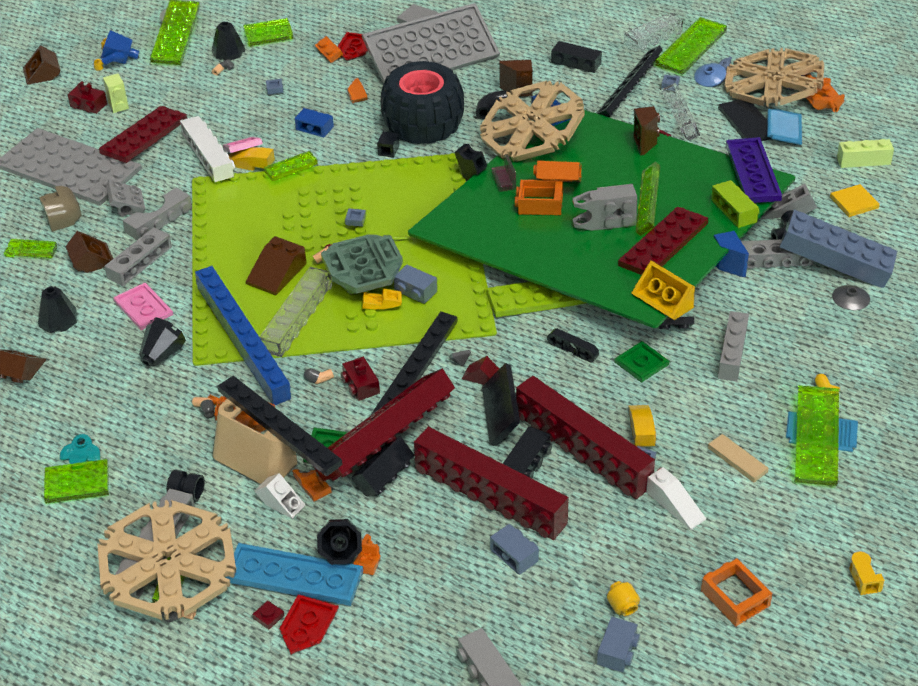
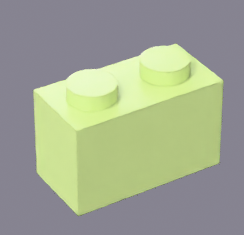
[103,74,129,113]

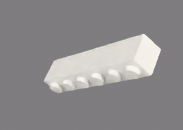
[180,116,235,182]

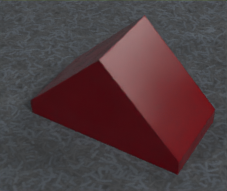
[462,356,500,385]

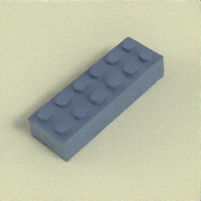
[780,209,898,288]

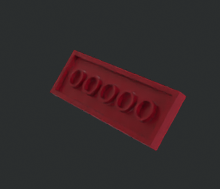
[99,106,187,163]
[618,206,709,275]

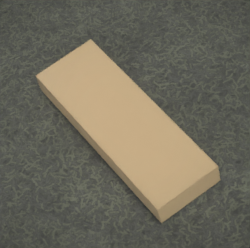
[708,434,769,483]

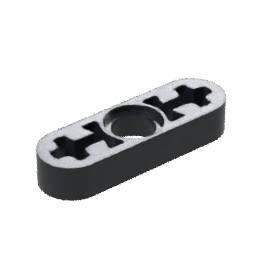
[547,328,599,363]

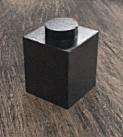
[377,131,399,158]

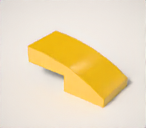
[362,289,402,309]

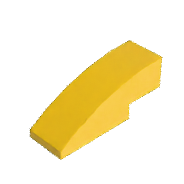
[228,147,275,171]
[628,405,656,447]

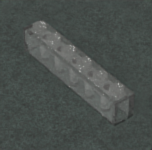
[260,267,332,357]

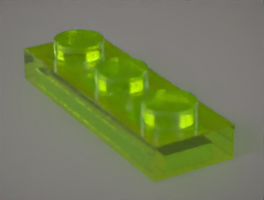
[264,151,318,181]

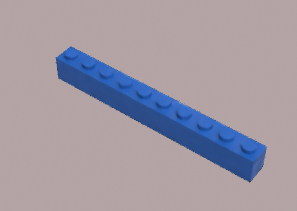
[195,266,291,405]

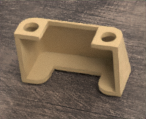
[212,399,297,484]

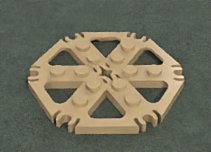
[725,48,824,106]
[480,80,585,161]
[97,500,236,620]

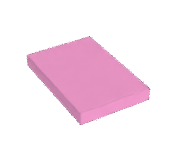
[113,282,173,330]

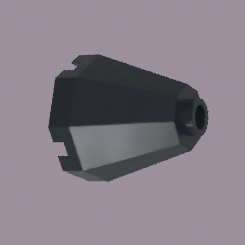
[212,21,245,60]
[38,286,77,333]
[139,317,186,366]
[317,519,362,565]

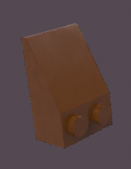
[246,236,307,295]

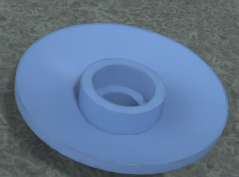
[694,63,726,87]

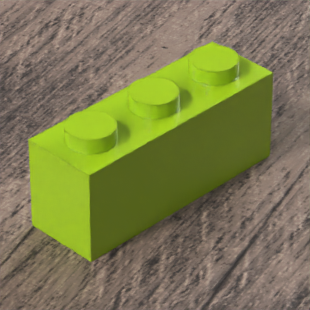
[711,180,759,228]

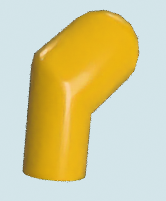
[815,374,840,397]

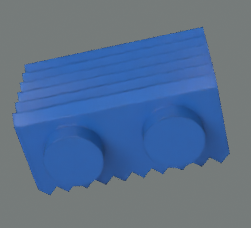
[295,108,334,138]

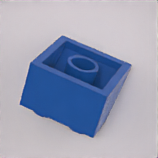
[714,231,749,277]

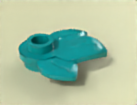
[60,434,100,470]

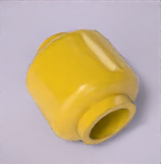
[607,581,640,616]

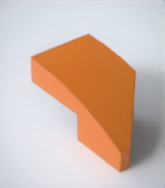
[347,78,368,103]
[292,469,332,502]
[353,534,381,575]

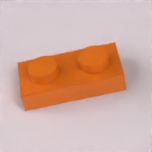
[315,36,343,63]

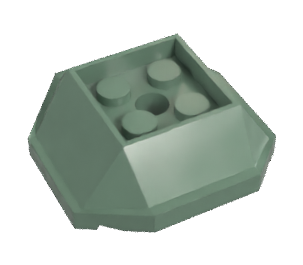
[321,235,403,295]

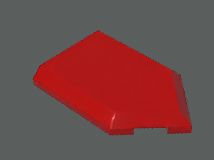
[337,32,368,61]
[279,594,339,654]

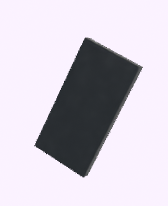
[718,99,772,141]
[482,363,520,446]

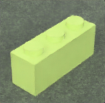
[837,139,894,168]

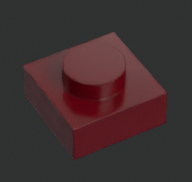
[252,600,285,630]

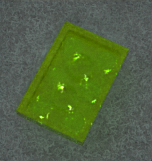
[243,18,294,46]
[44,459,109,504]

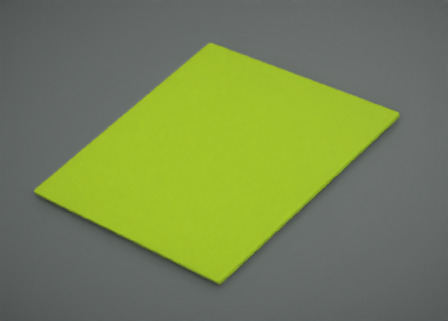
[192,153,497,366]

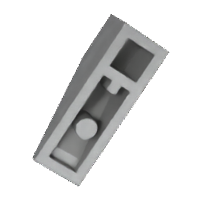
[761,184,817,219]

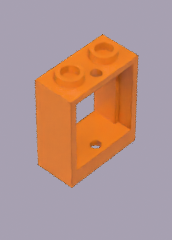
[533,161,582,182]
[515,180,563,215]
[701,558,773,627]

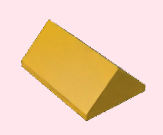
[632,261,695,320]

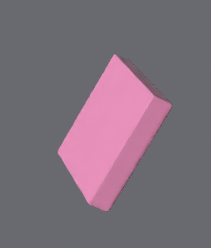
[223,137,262,153]

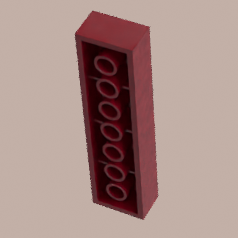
[313,368,455,481]
[516,376,655,500]
[414,426,569,540]

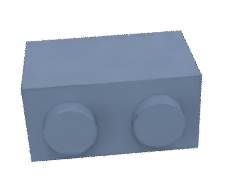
[394,265,437,304]
[490,523,539,575]
[597,616,640,673]

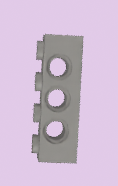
[104,227,172,286]
[741,239,814,269]

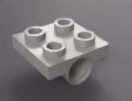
[106,180,145,217]

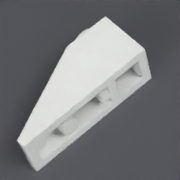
[646,467,706,530]

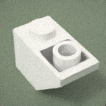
[254,473,305,519]

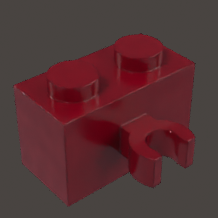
[67,81,108,114]
[341,356,380,401]

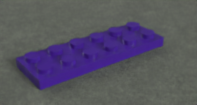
[726,137,782,204]

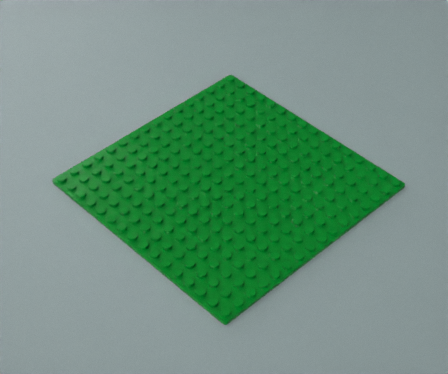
[408,110,795,328]

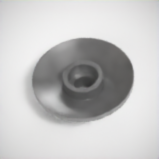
[832,285,870,310]

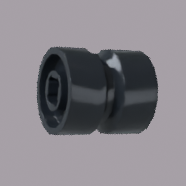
[166,469,205,501]

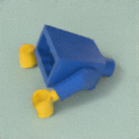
[94,30,140,71]

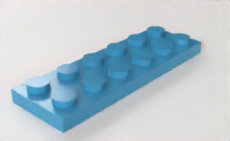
[225,543,363,606]

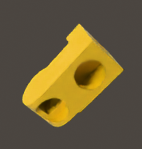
[849,552,885,595]

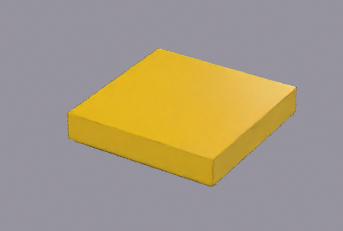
[830,184,880,217]

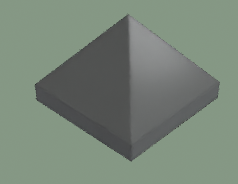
[449,350,471,366]

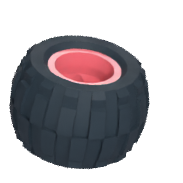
[380,61,464,144]

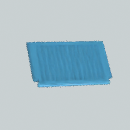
[767,108,802,145]
[786,412,858,452]

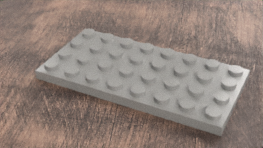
[362,3,500,84]
[0,128,142,206]

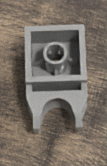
[573,184,637,231]

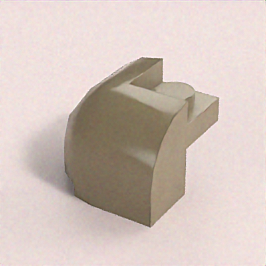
[39,186,82,232]

